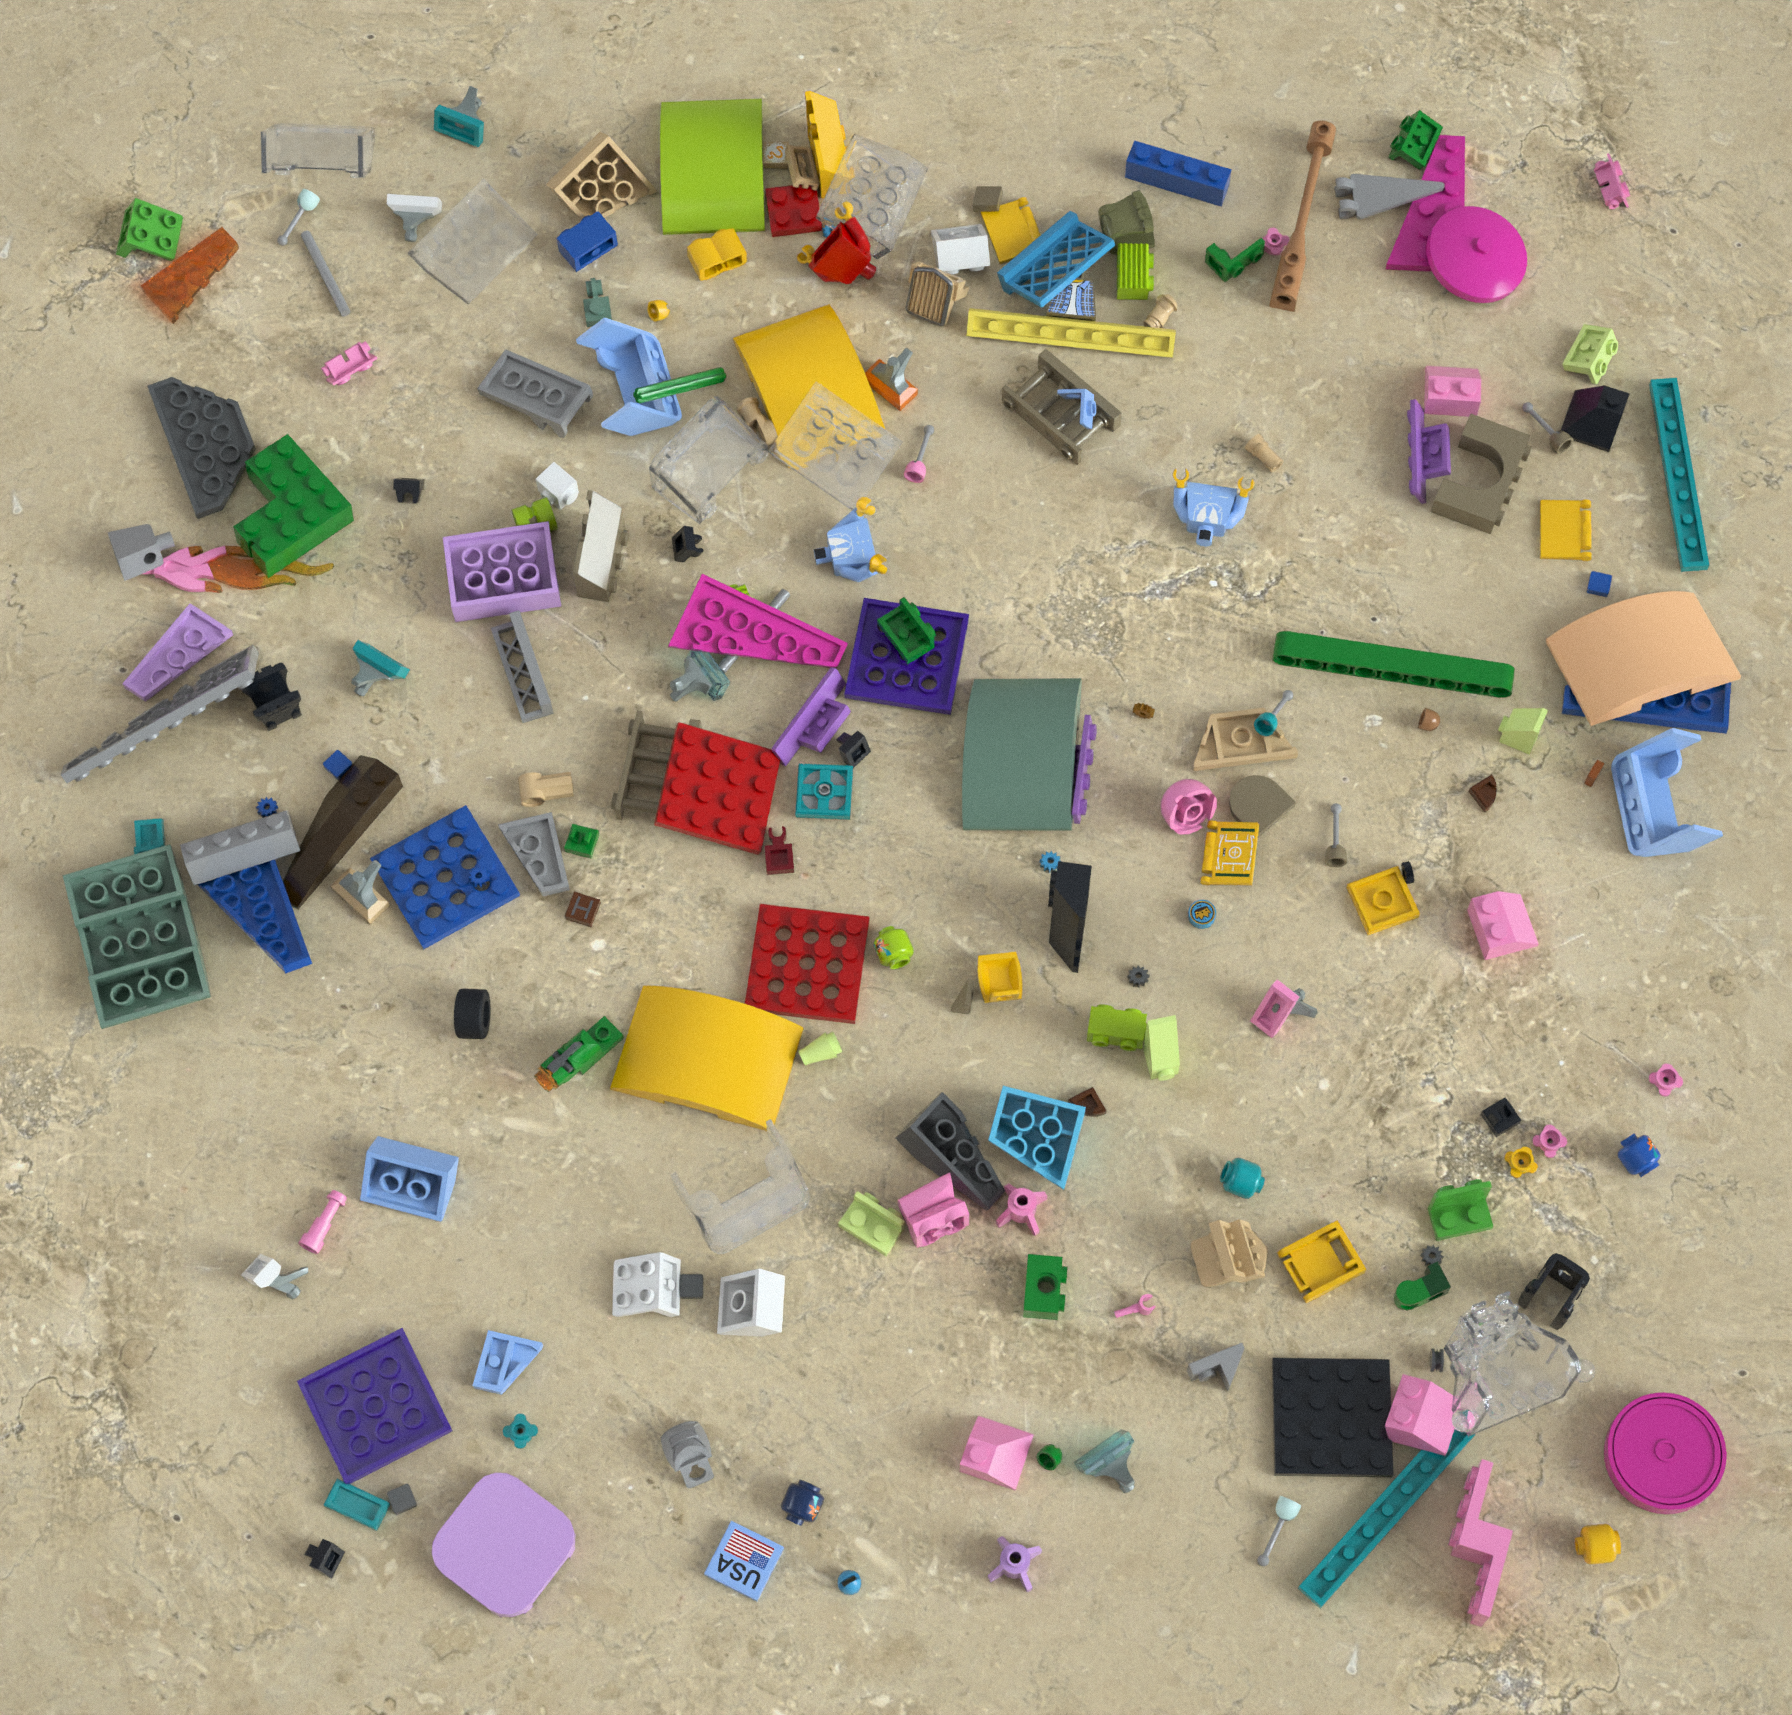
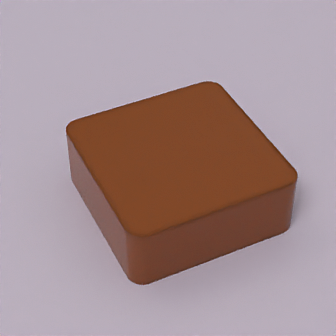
[1584,759,1605,787]

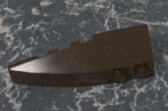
[283,755,403,910]

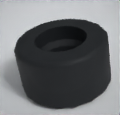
[454,988,491,1039]

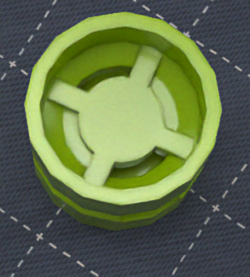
[511,497,558,532]

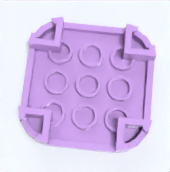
[432,1473,576,1618]

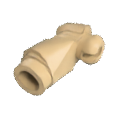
[1143,294,1178,328]

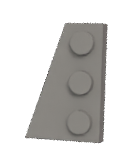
[498,812,570,896]

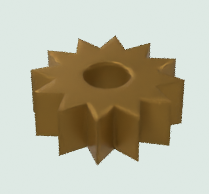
[1133,703,1155,719]

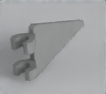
[1334,174,1445,220]

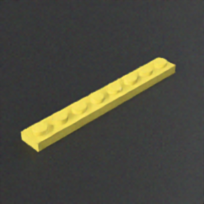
[966,308,1176,358]

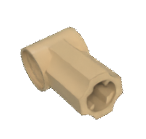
[518,772,574,807]

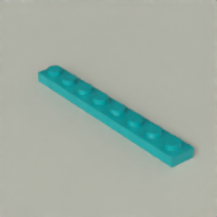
[1649,378,1709,572]
[1298,1419,1475,1609]

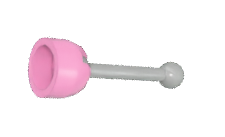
[904,425,934,483]

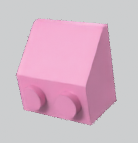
[1424,366,1481,417]
[1467,891,1539,960]
[1385,1374,1463,1456]

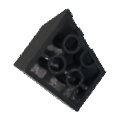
[1048,861,1092,973]

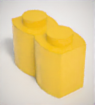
[687,228,747,281]

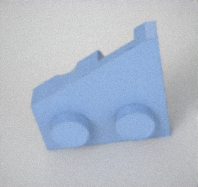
[472,1330,543,1395]

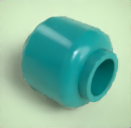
[1220,1157,1265,1199]

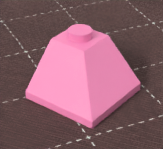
[960,1416,1034,1490]

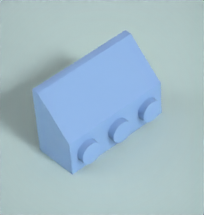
[360,1136,459,1222]

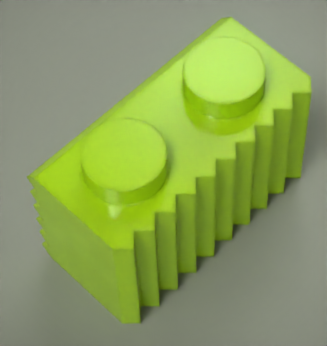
[1117,243,1154,300]

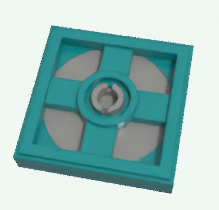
[795,763,853,820]

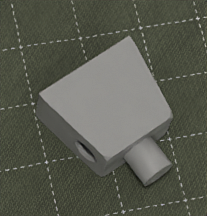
[108,524,175,581]

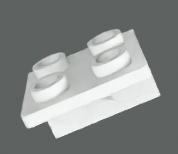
[612,1252,681,1317]

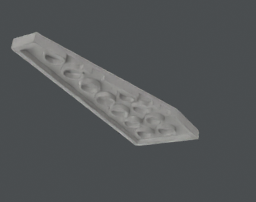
[61,645,259,783]

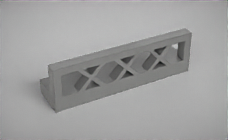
[491,610,554,723]

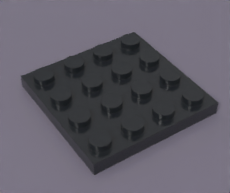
[1272,1358,1394,1478]

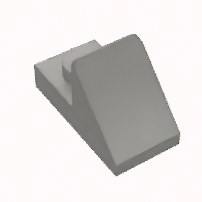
[1187,1343,1244,1391]

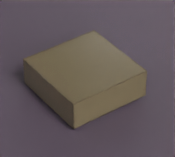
[972,186,1003,211]

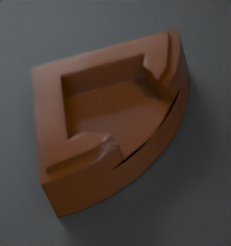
[1469,774,1497,812]
[1068,1087,1107,1117]

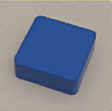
[1587,571,1612,597]
[323,750,352,780]

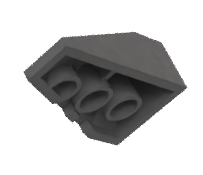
[895,1092,1005,1211]

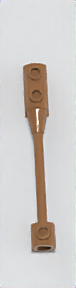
[1269,120,1336,312]

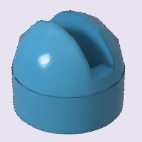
[838,1570,861,1595]

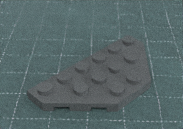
[147,377,256,519]

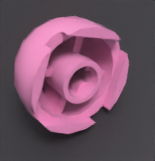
[1161,779,1217,835]

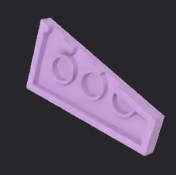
[122,604,233,702]

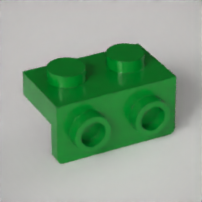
[877,597,936,664]

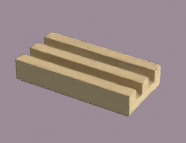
[785,145,820,190]

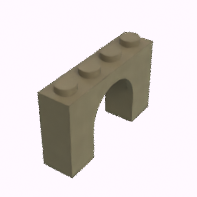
[1431,414,1532,534]

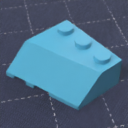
[988,1086,1086,1190]

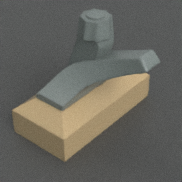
[330,860,390,924]

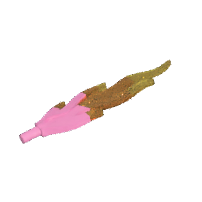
[143,546,334,593]

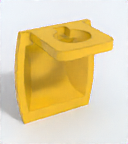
[977,952,1022,1003]

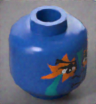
[1618,1133,1661,1177]

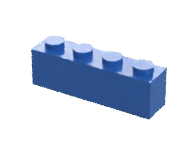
[1125,140,1232,207]

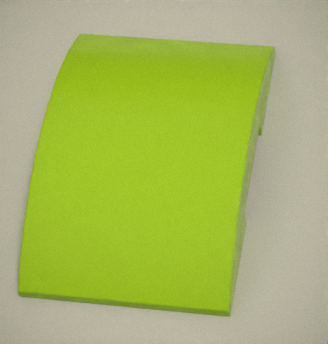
[660,98,765,235]

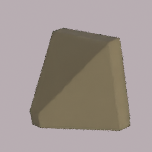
[951,979,974,1014]

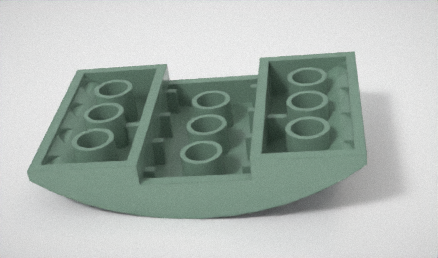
[962,678,1082,831]
[62,844,211,1029]

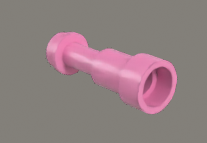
[298,1190,347,1254]

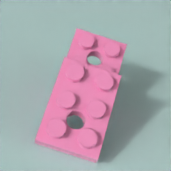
[1448,1459,1513,1627]

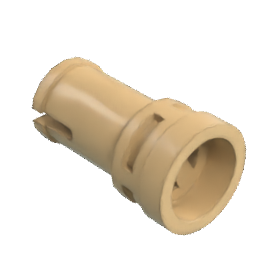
[1245,434,1284,473]

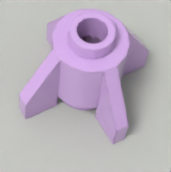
[988,1536,1042,1592]

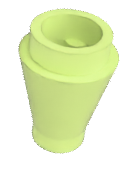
[799,1032,842,1066]

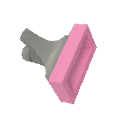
[1250,980,1318,1038]

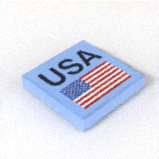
[704,1521,784,1602]

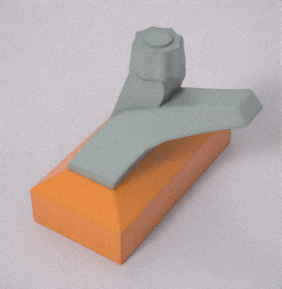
[865,348,918,411]

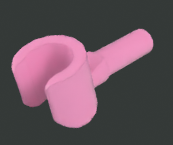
[1114,1294,1156,1318]

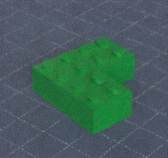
[233,434,354,578]

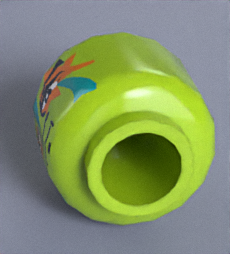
[873,926,914,969]

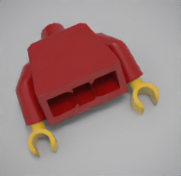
[797,201,876,284]

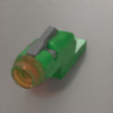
[534,1016,624,1092]

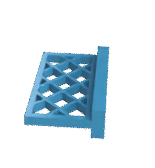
[997,211,1115,308]

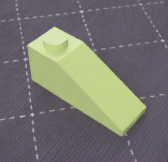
[1143,1015,1180,1081]

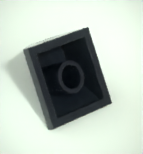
[1561,385,1630,452]

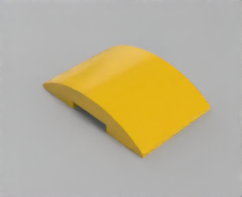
[733,304,886,468]
[610,986,804,1132]

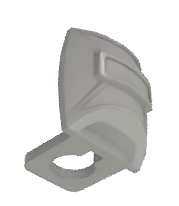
[661,1421,714,1488]

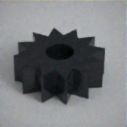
[1401,861,1415,884]

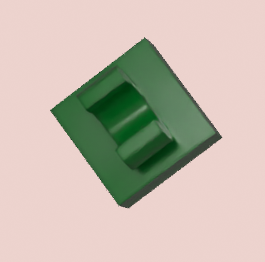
[564,824,599,859]

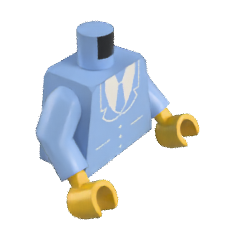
[1172,468,1255,547]
[813,497,887,582]

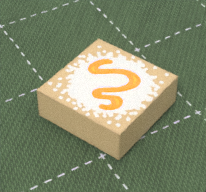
[763,142,789,168]

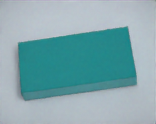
[324,1478,391,1531]

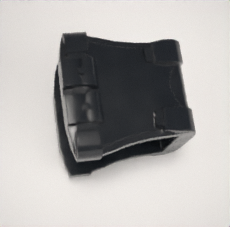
[241,663,302,732]
[1518,1253,1590,1330]

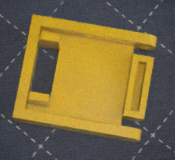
[1277,1220,1366,1303]

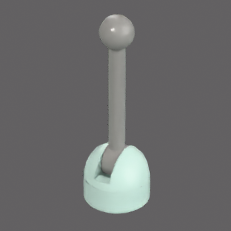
[277,189,320,246]
[1257,1496,1301,1566]

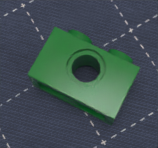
[1023,1254,1068,1320]

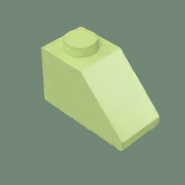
[1498,708,1548,755]

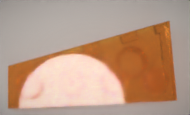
[141,227,239,324]

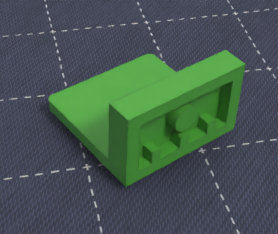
[116,198,183,261]
[1427,1179,1493,1241]

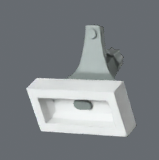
[387,194,442,242]
[241,1254,308,1300]

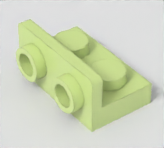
[1562,324,1618,384]
[838,1191,905,1256]

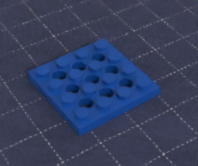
[370,805,520,950]

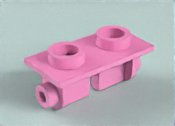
[1594,153,1630,209]
[321,341,378,385]

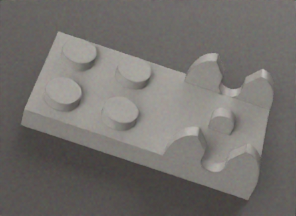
[477,349,593,438]

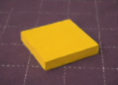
[1346,866,1420,935]

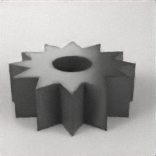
[1127,965,1150,988]
[1420,1244,1444,1266]

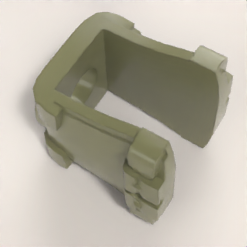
[1098,190,1155,255]

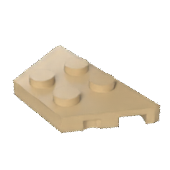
[1193,708,1298,771]

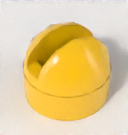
[647,300,670,322]

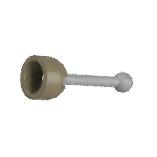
[1522,402,1573,454]
[1325,803,1347,867]

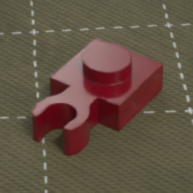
[765,826,794,875]

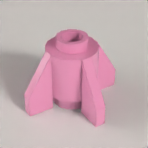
[996,1184,1047,1236]

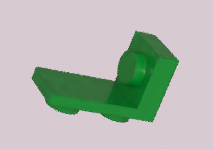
[1205,238,1265,282]

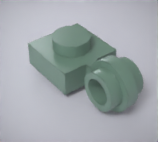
[583,278,612,327]

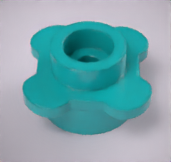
[503,1413,538,1449]

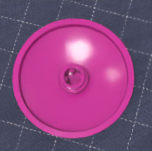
[1426,206,1527,303]

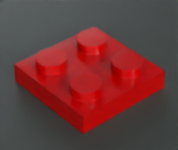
[765,184,822,237]

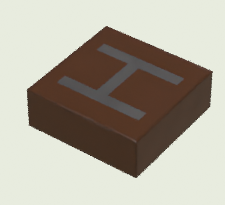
[565,892,601,927]

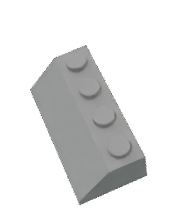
[180,810,300,885]

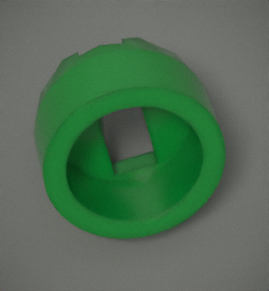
[1036,1444,1062,1471]

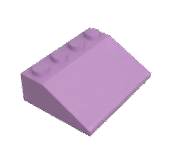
[443,522,561,622]

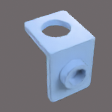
[1057,389,1096,429]

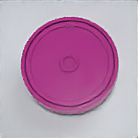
[1604,1392,1727,1514]

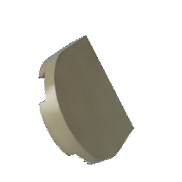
[1229,775,1296,838]

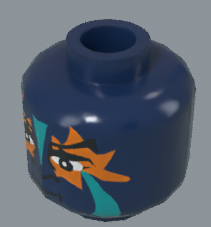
[781,1479,824,1526]

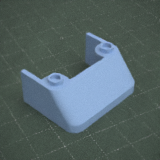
[576,317,682,436]
[1611,728,1723,857]

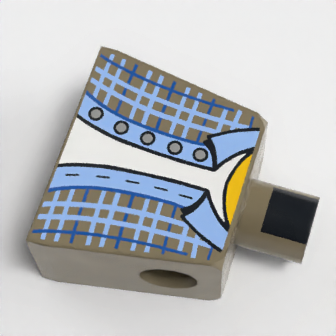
[1046,272,1096,321]

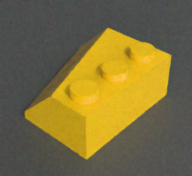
[805,91,855,199]

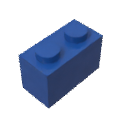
[556,211,618,272]

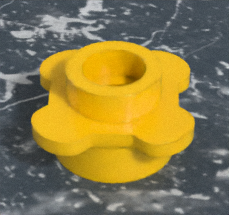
[1505,1147,1538,1178]

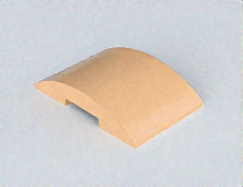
[1546,591,1741,726]

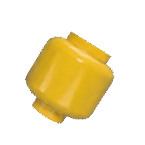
[1575,1524,1621,1565]

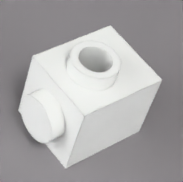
[535,462,579,510]

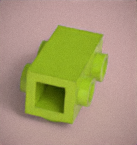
[1087,1004,1147,1051]

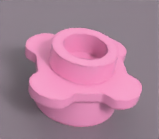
[1262,228,1290,255]
[1649,1064,1683,1097]
[1532,1125,1567,1158]

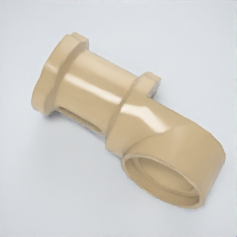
[736,397,778,446]

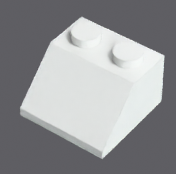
[931,224,990,274]
[717,1269,785,1337]

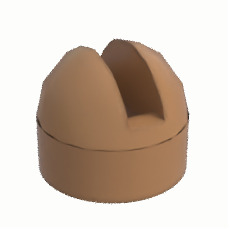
[1418,708,1440,731]

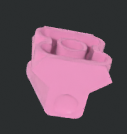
[898,1173,969,1248]

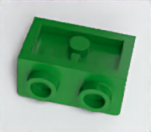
[1388,110,1443,170]

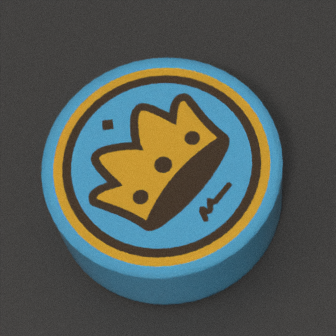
[1188,900,1216,929]

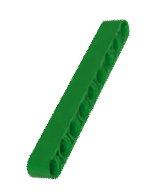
[1272,631,1515,698]

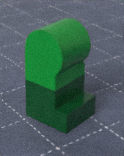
[1393,1261,1451,1311]

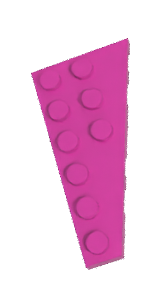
[1386,135,1465,272]
[668,574,848,668]

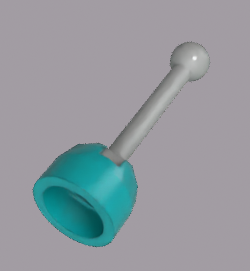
[1254,690,1293,736]

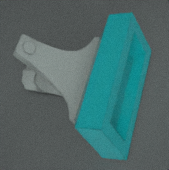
[434,86,484,147]
[351,640,410,697]

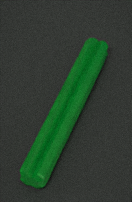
[633,367,726,403]

